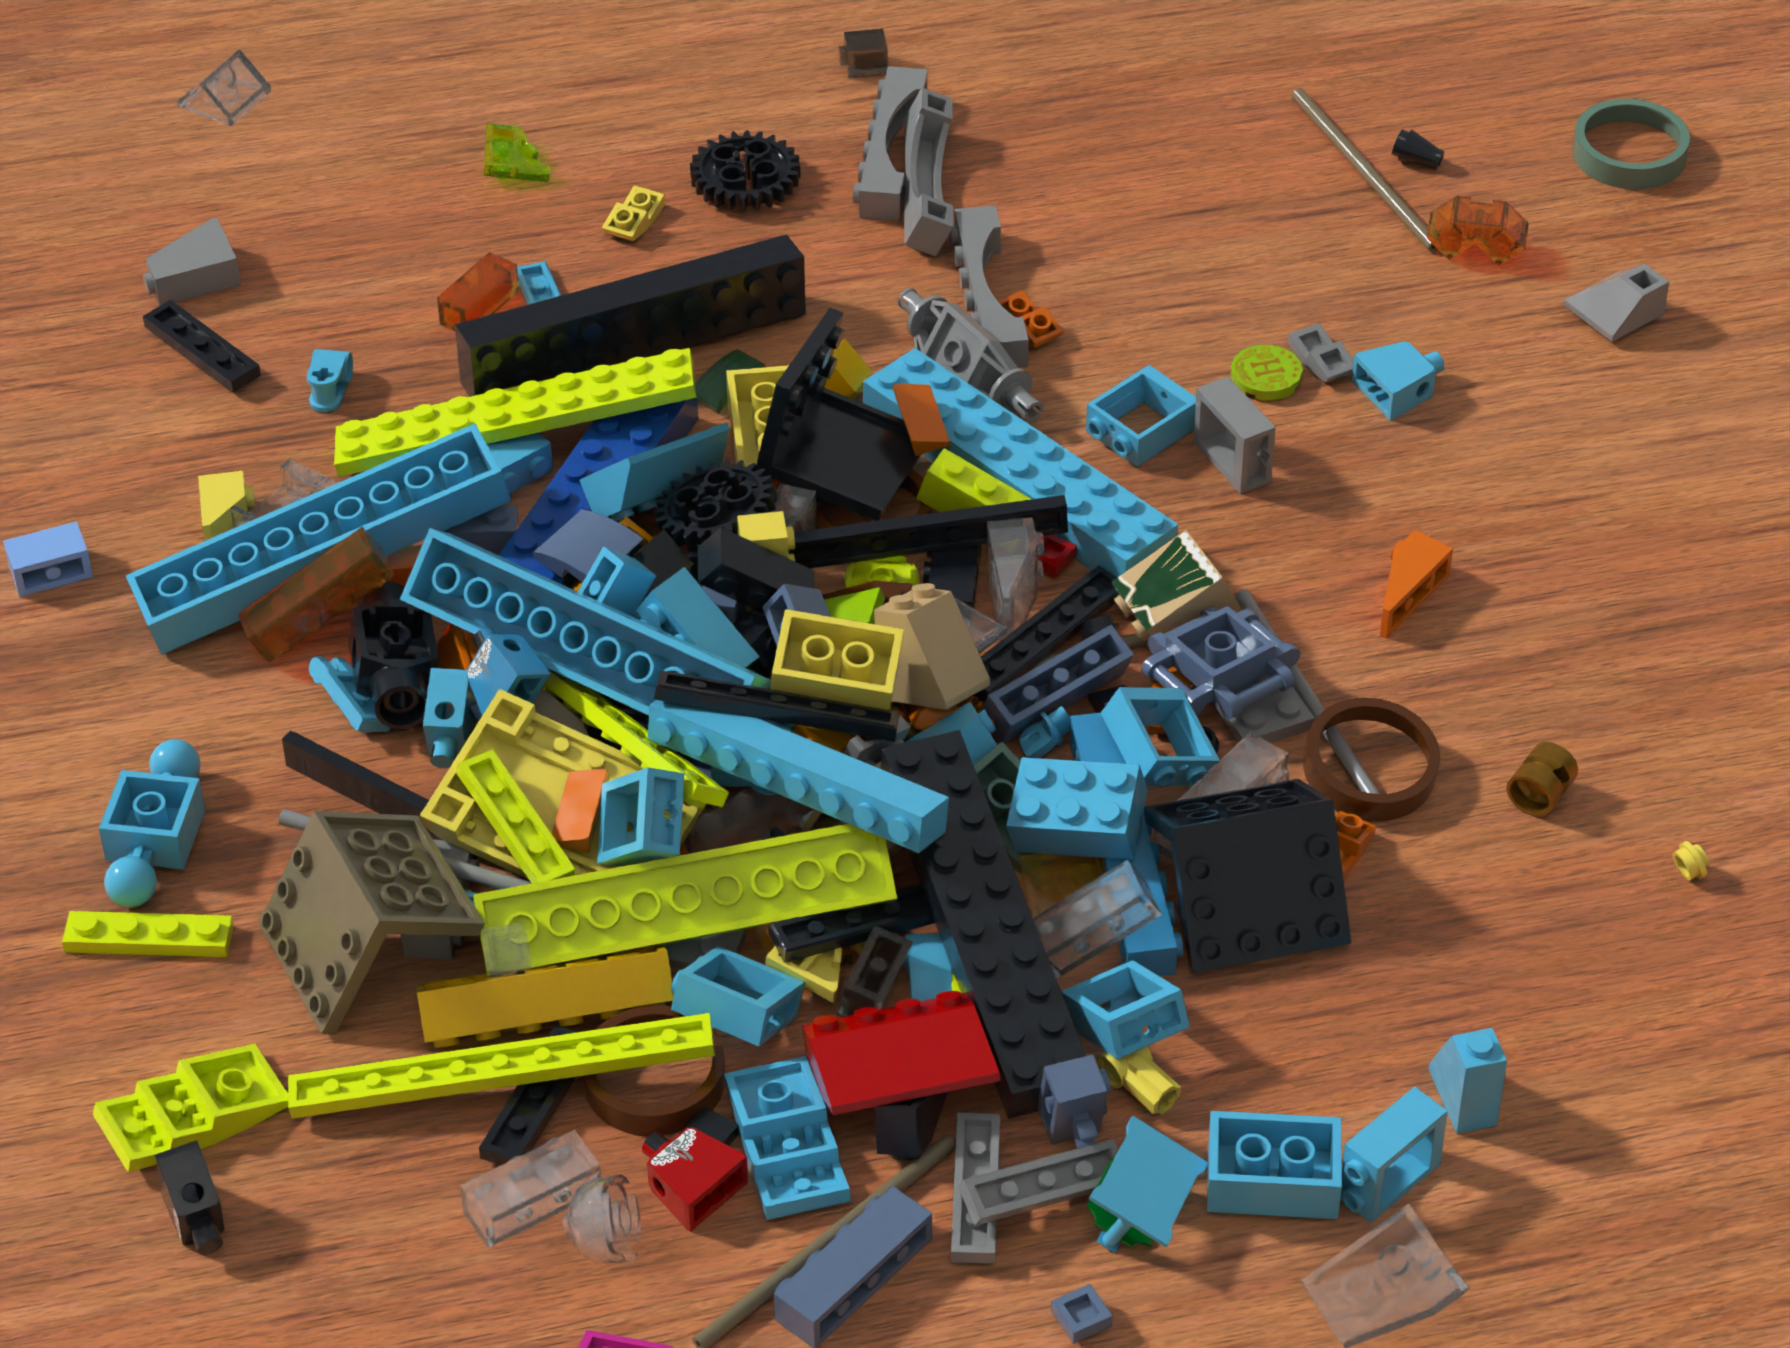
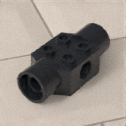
[349,581,439,729]

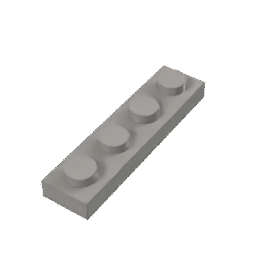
[951,1112,1000,1264]
[958,1139,1119,1226]

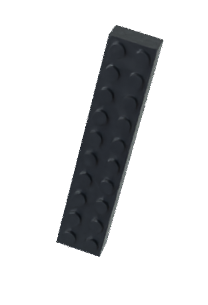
[455,234,806,397]
[881,730,1086,1119]

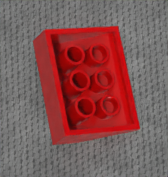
[801,991,1001,1115]

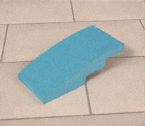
[724,1056,851,1220]

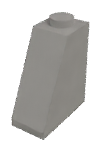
[143,218,241,306]

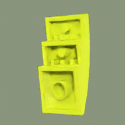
[93,1044,288,1173]

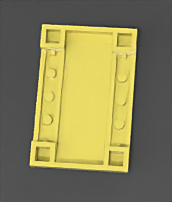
[420,689,707,879]

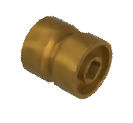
[1506,742,1578,817]

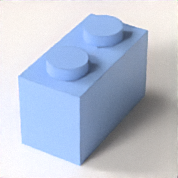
[3,521,93,597]

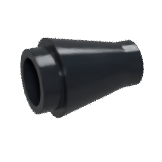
[1392,129,1445,170]

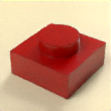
[1024,535,1077,578]

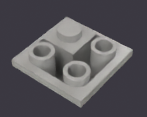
[1563,264,1669,342]

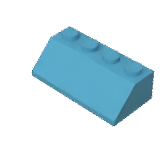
[579,423,730,522]

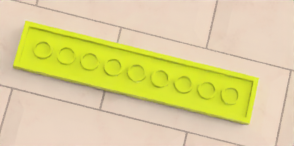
[334,348,697,477]
[473,824,897,976]

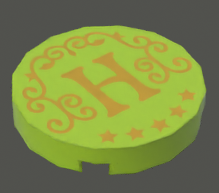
[1230,345,1303,401]

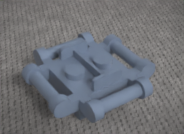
[1141,606,1300,719]

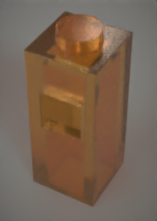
[437,252,520,332]

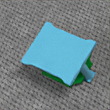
[1086,1115,1208,1253]

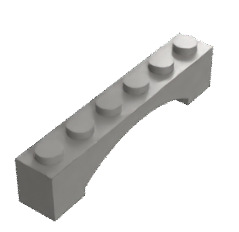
[853,66,928,221]
[904,88,953,256]
[949,205,1029,368]

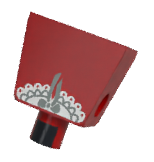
[642,1127,748,1232]

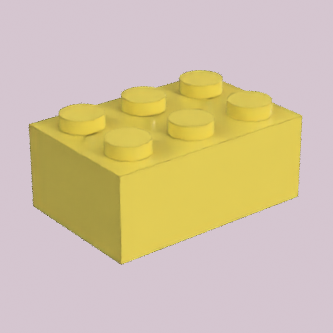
[770,609,904,710]

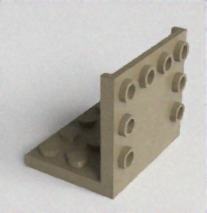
[259,811,485,1034]

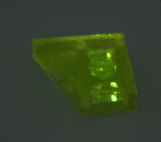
[483,123,550,182]

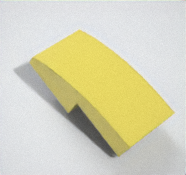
[602,185,666,241]

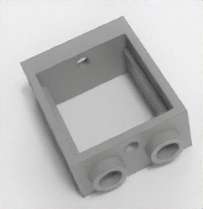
[1193,376,1276,494]

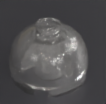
[563,1174,641,1264]

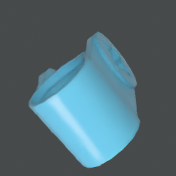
[307,349,353,413]

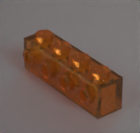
[238,526,394,662]

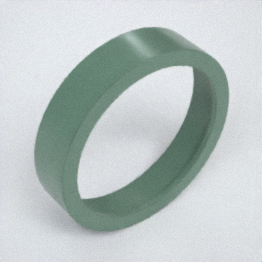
[1572,99,1690,189]

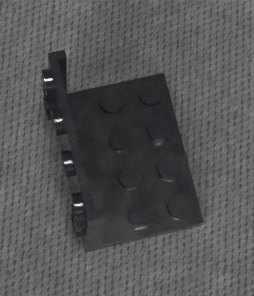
[756,308,921,521]
[1144,779,1352,974]

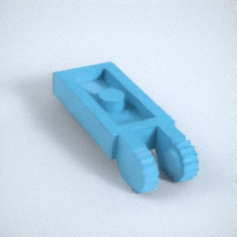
[308,656,390,733]

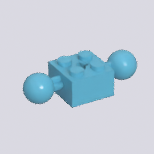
[99,739,205,908]

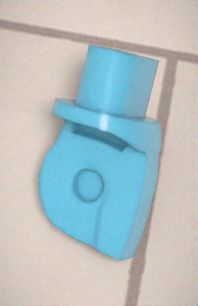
[1020,706,1070,758]

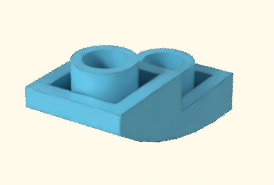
[905,934,952,1001]

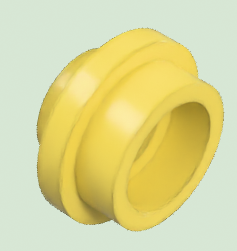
[1673,841,1709,881]

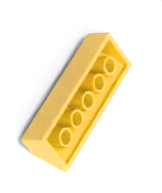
[416,945,674,1048]

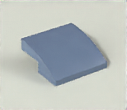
[533,509,644,583]

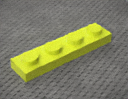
[456,749,576,883]
[62,911,234,957]

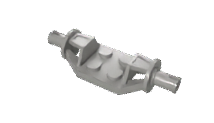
[897,288,1043,422]

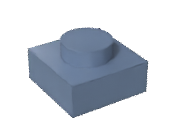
[1051,1284,1113,1344]

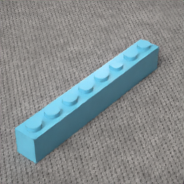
[648,700,949,853]

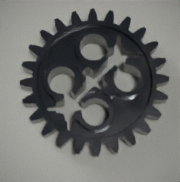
[690,130,801,212]
[654,460,778,551]

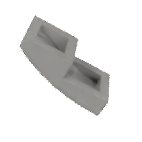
[1287,323,1354,382]

